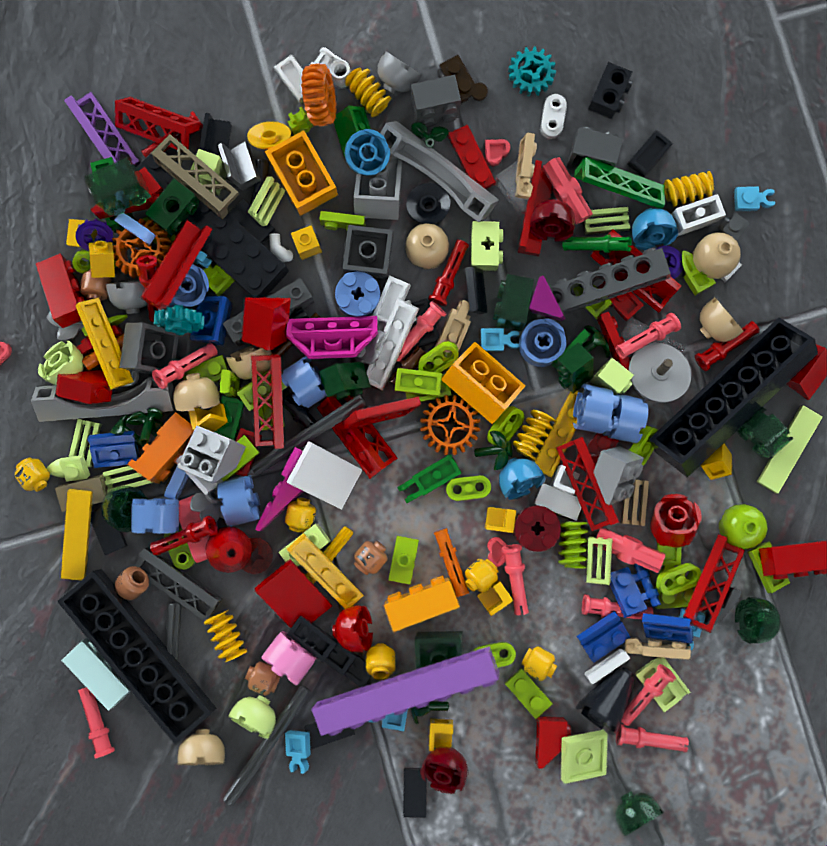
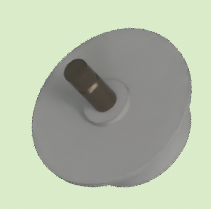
[628,343,691,403]

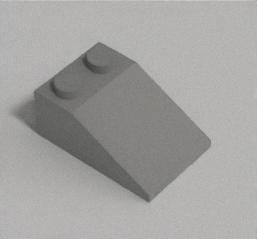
[354,154,402,220]

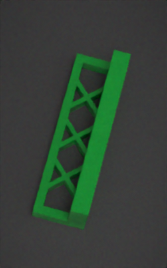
[574,156,665,209]

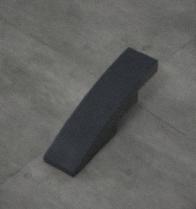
[287,616,371,688]

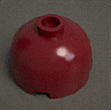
[530,199,575,242]
[420,747,469,794]

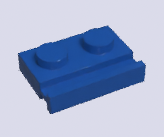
[87,431,140,468]
[576,611,631,663]
[642,613,694,644]

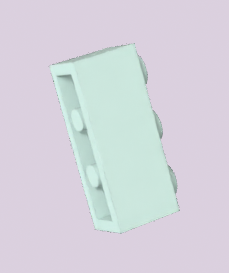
[62,638,131,711]

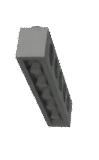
[530,247,671,319]

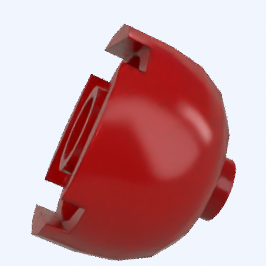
[332,605,373,652]

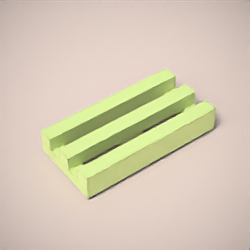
[248,176,285,226]
[584,207,630,234]
[69,419,102,467]
[103,466,153,494]
[586,536,613,585]

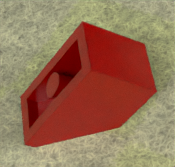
[56,370,112,404]
[535,716,571,769]

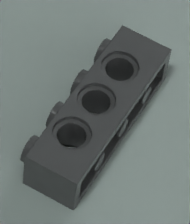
[223,278,314,347]

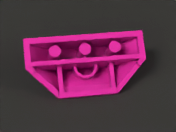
[286,316,378,359]

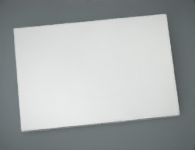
[287,441,362,510]

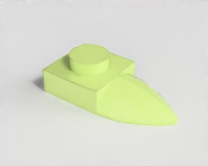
[47,455,90,482]

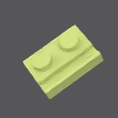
[634,657,691,713]

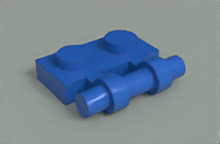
[610,564,661,618]

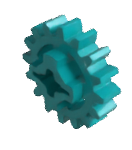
[508,46,556,96]
[154,305,204,335]

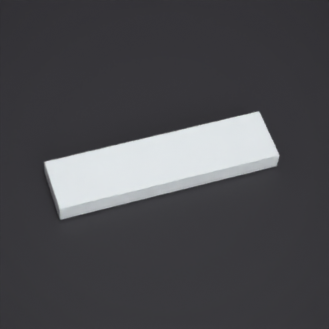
[366,299,419,390]

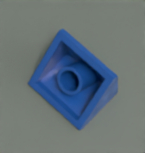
[189,296,233,346]

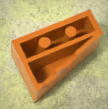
[127,412,194,484]

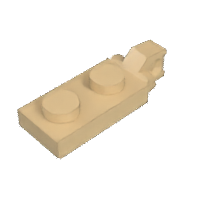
[515,132,537,199]
[435,300,471,353]
[625,637,691,659]

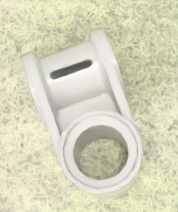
[310,47,351,88]

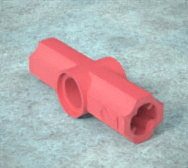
[542,157,593,225]
[594,527,666,573]

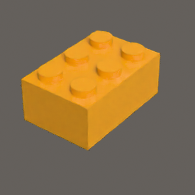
[265,130,338,216]
[441,342,526,424]
[384,575,460,632]

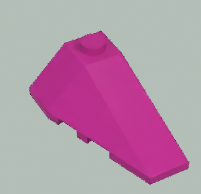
[255,447,304,532]

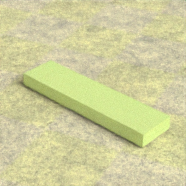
[756,405,822,494]

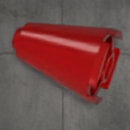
[206,527,252,573]

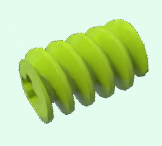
[558,521,588,568]

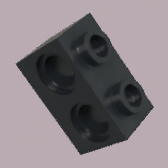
[588,62,633,119]

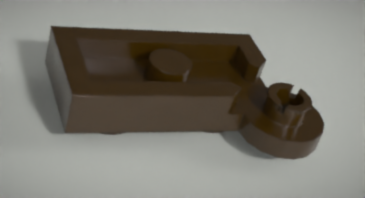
[439,55,488,104]

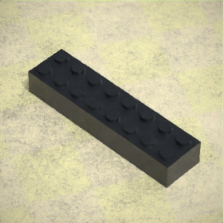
[125,149,289,298]
[649,317,818,478]
[57,569,217,745]

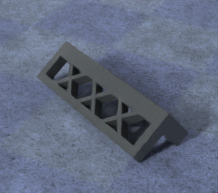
[136,547,223,621]

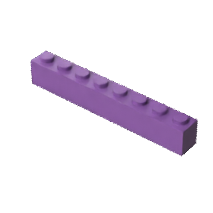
[312,646,499,736]

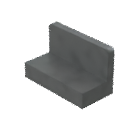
[218,142,261,191]

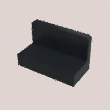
[199,113,232,159]

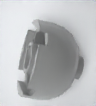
[377,51,422,94]
[106,280,147,314]

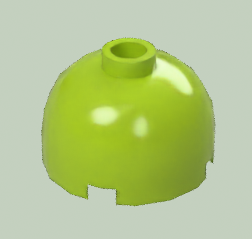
[719,504,768,549]

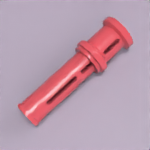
[397,301,446,362]
[615,313,681,359]
[152,343,218,389]
[502,544,529,615]
[582,594,653,620]
[621,664,676,726]
[78,687,115,758]
[616,724,689,752]

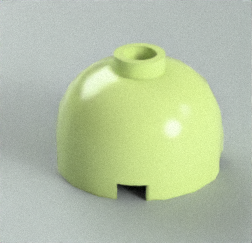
[38,341,85,385]
[228,695,276,739]

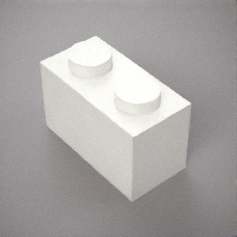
[671,194,726,236]

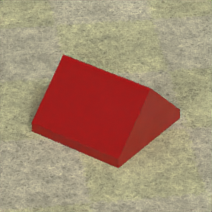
[241,298,291,351]
[786,344,827,400]

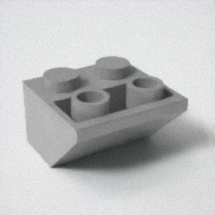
[177,425,246,483]
[594,446,644,505]

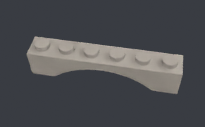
[380,121,499,222]
[31,377,175,422]

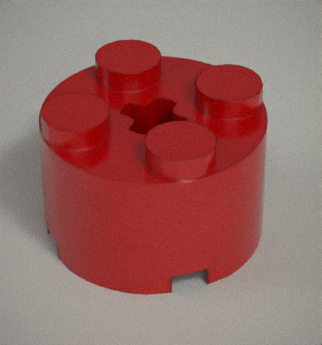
[650,494,702,547]

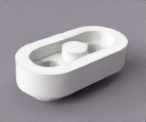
[540,94,567,139]

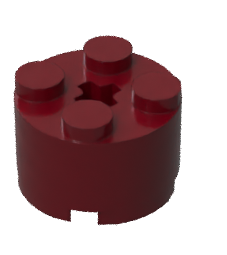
[513,506,561,552]

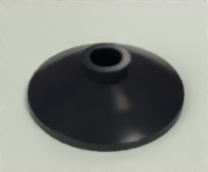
[406,183,450,224]

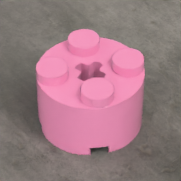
[261,631,317,685]

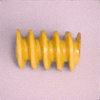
[345,68,391,118]
[664,171,714,207]
[513,410,557,461]
[204,610,247,662]

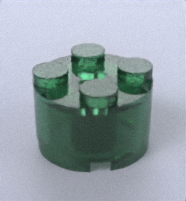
[737,407,793,458]

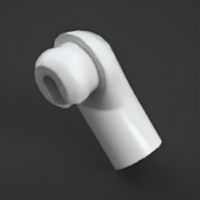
[269,233,293,263]

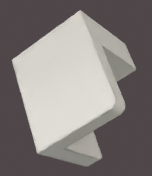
[550,465,580,495]

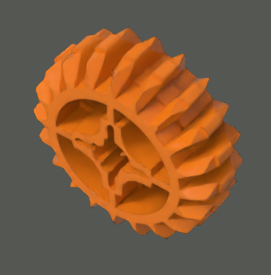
[301,63,337,126]
[112,218,172,278]
[420,395,481,455]

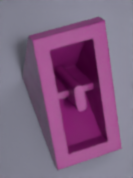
[529,275,565,321]

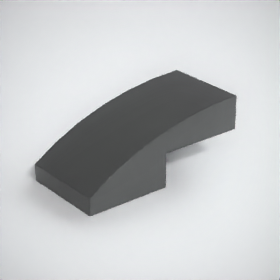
[704,587,742,625]

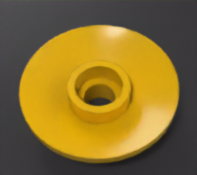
[247,122,291,149]

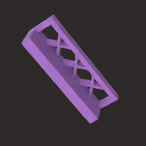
[64,92,140,177]

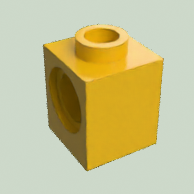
[291,225,322,260]
[89,241,115,278]

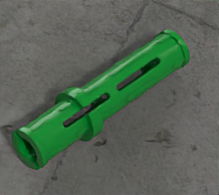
[563,235,632,253]

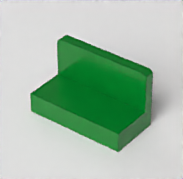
[333,105,371,157]

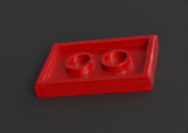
[343,397,421,430]
[254,559,332,628]

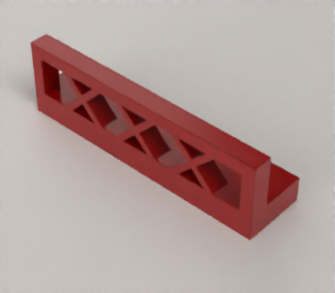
[115,97,200,150]
[517,160,552,257]
[140,220,212,310]
[590,229,682,313]
[251,354,284,449]
[317,396,398,479]
[556,437,619,531]
[684,534,745,633]

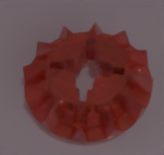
[242,538,273,574]

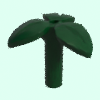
[411,122,449,149]
[583,325,610,358]
[126,408,163,445]
[110,414,144,449]
[474,431,513,470]
[411,701,449,724]

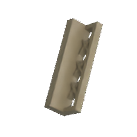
[151,134,239,219]

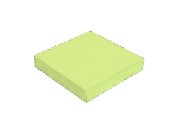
[561,729,608,784]

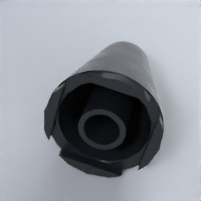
[576,667,636,735]

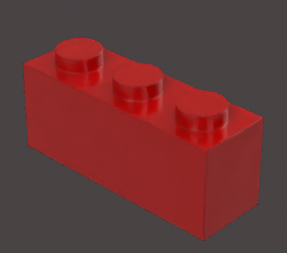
[36,253,85,328]
[759,541,827,580]

